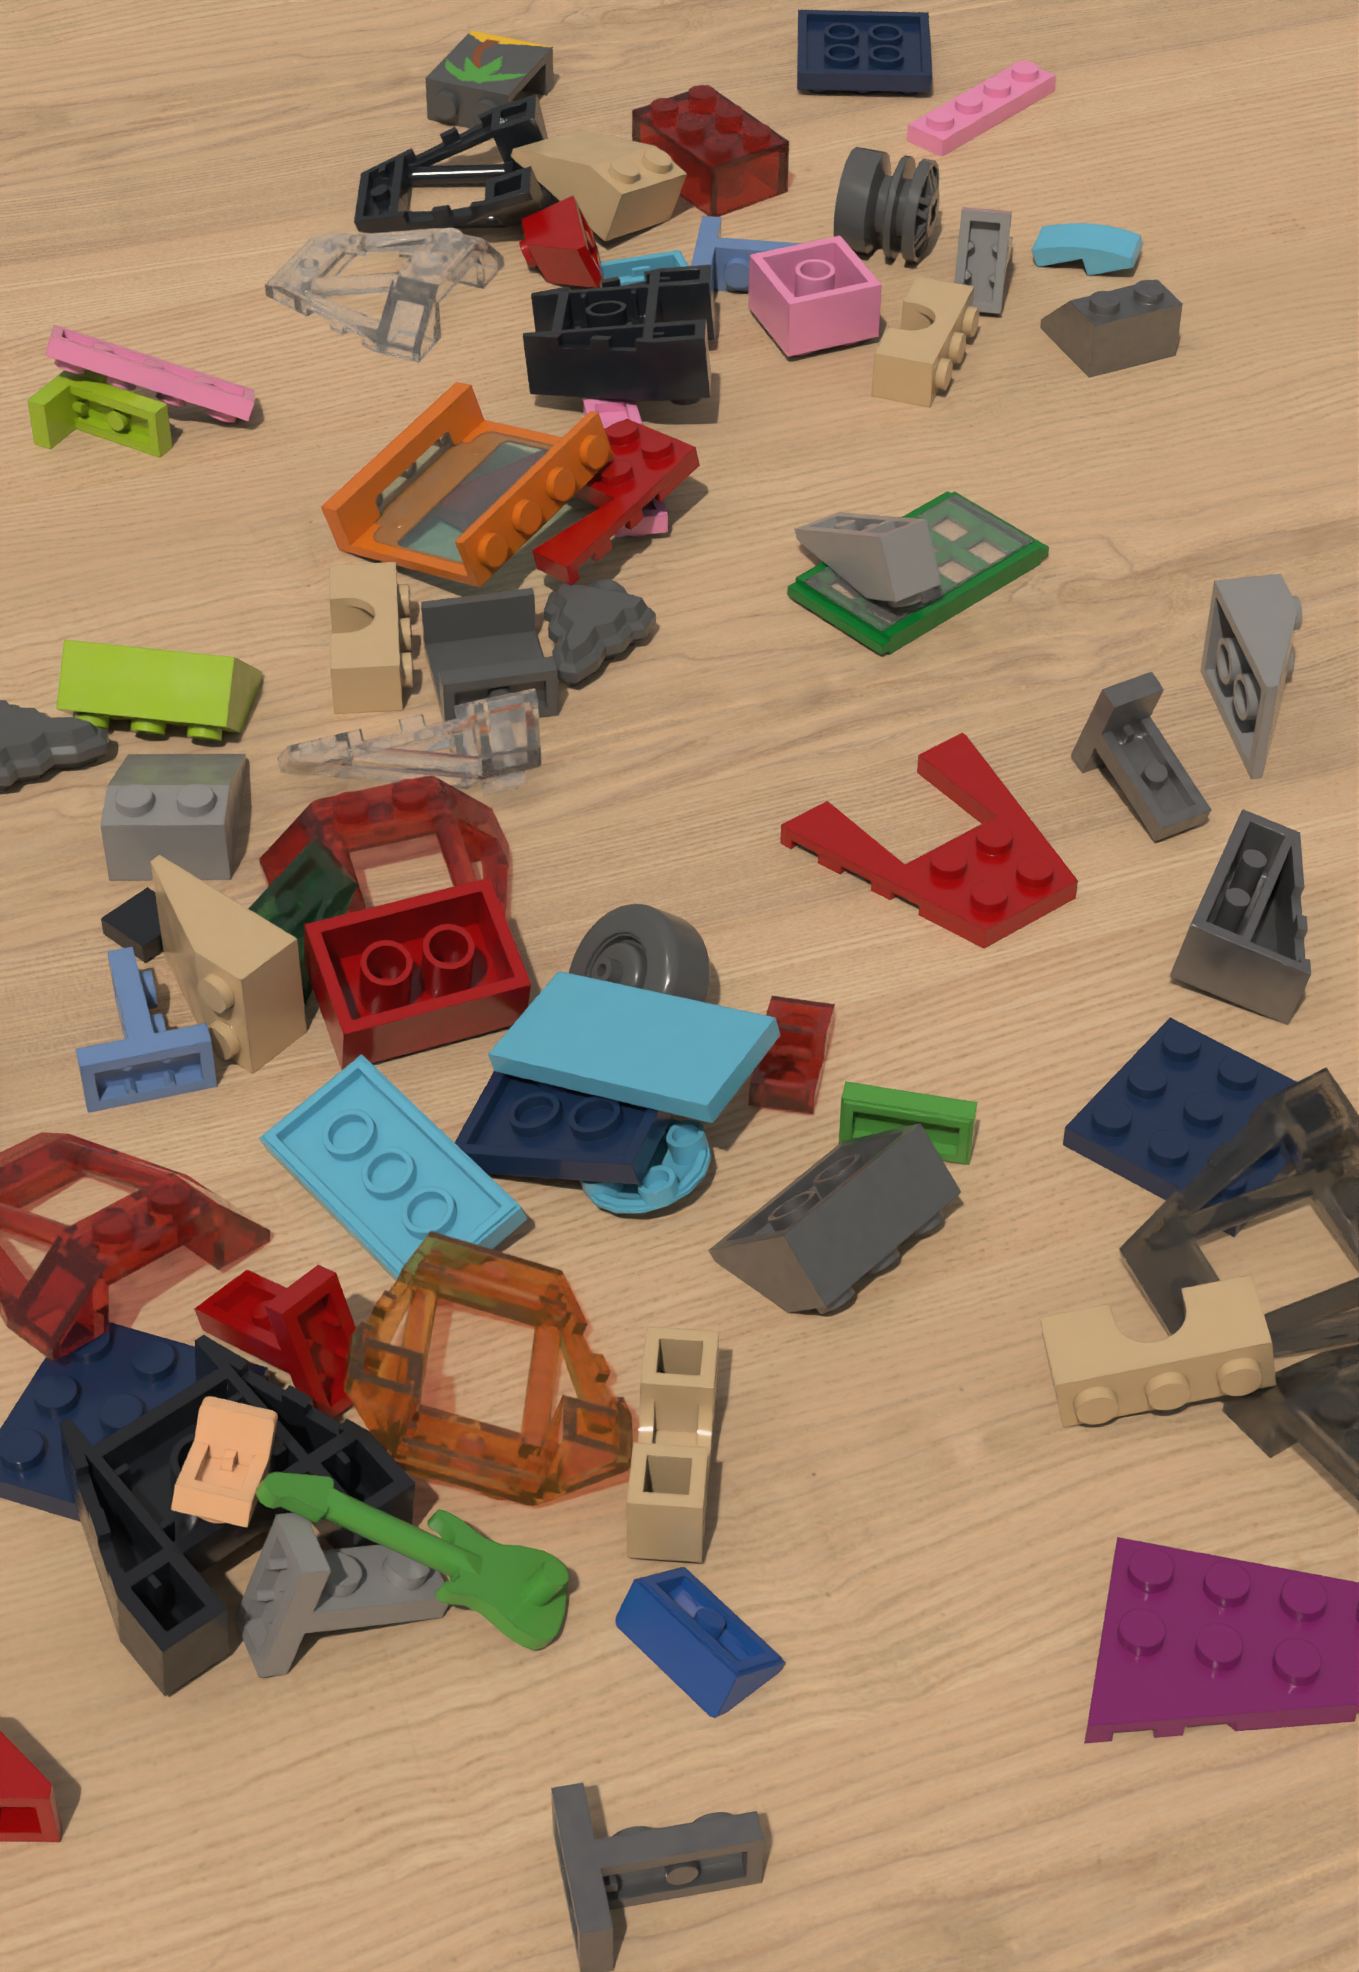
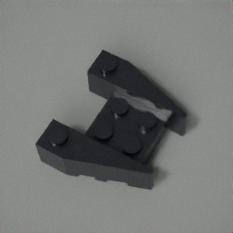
[523,264,716,405]
[60,1335,415,1696]

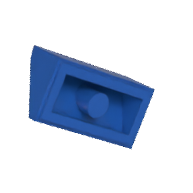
[615,1567,785,1718]

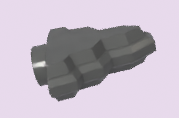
[544,579,656,687]
[0,700,109,791]

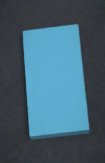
[488,971,781,1123]
[259,1054,528,1308]

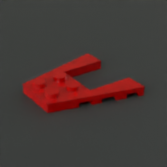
[436,419,700,585]
[780,732,1078,949]

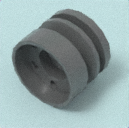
[834,147,940,263]

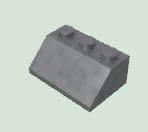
[708,1123,961,1314]

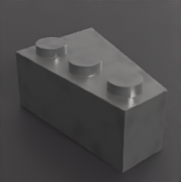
[1170,809,1311,1025]

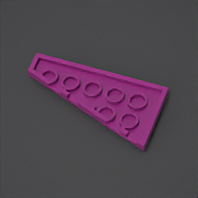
[1084,1537,1359,1744]

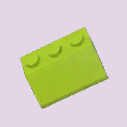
[56,639,262,741]

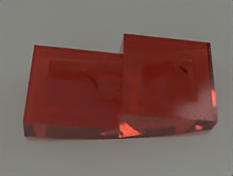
[748,996,835,1114]

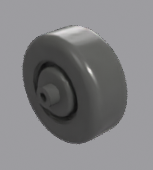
[569,904,710,1002]

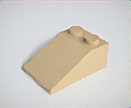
[511,129,687,241]
[150,855,307,1074]

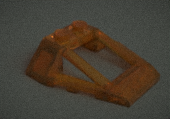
[344,1231,633,1506]

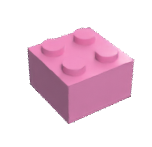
[748,236,882,357]

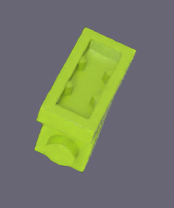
[27,369,173,458]

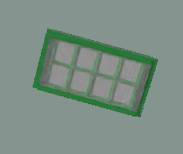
[787,491,1049,655]

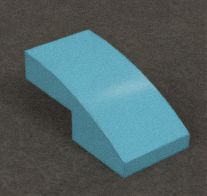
[1032,223,1143,276]

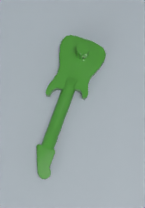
[256,1472,569,1650]

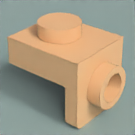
[171,1396,278,1528]

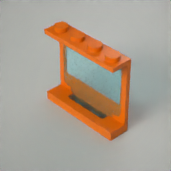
[321,382,614,587]

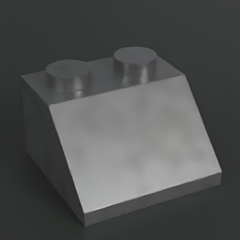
[1040,279,1183,378]

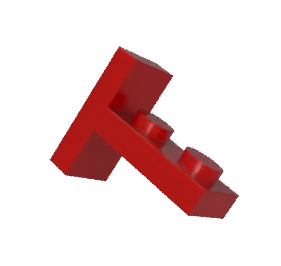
[194,1265,376,1419]

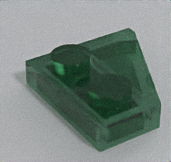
[248,839,358,1006]

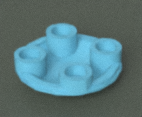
[580,1119,712,1213]

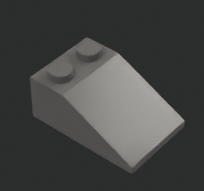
[1200,574,1302,779]
[100,754,246,881]

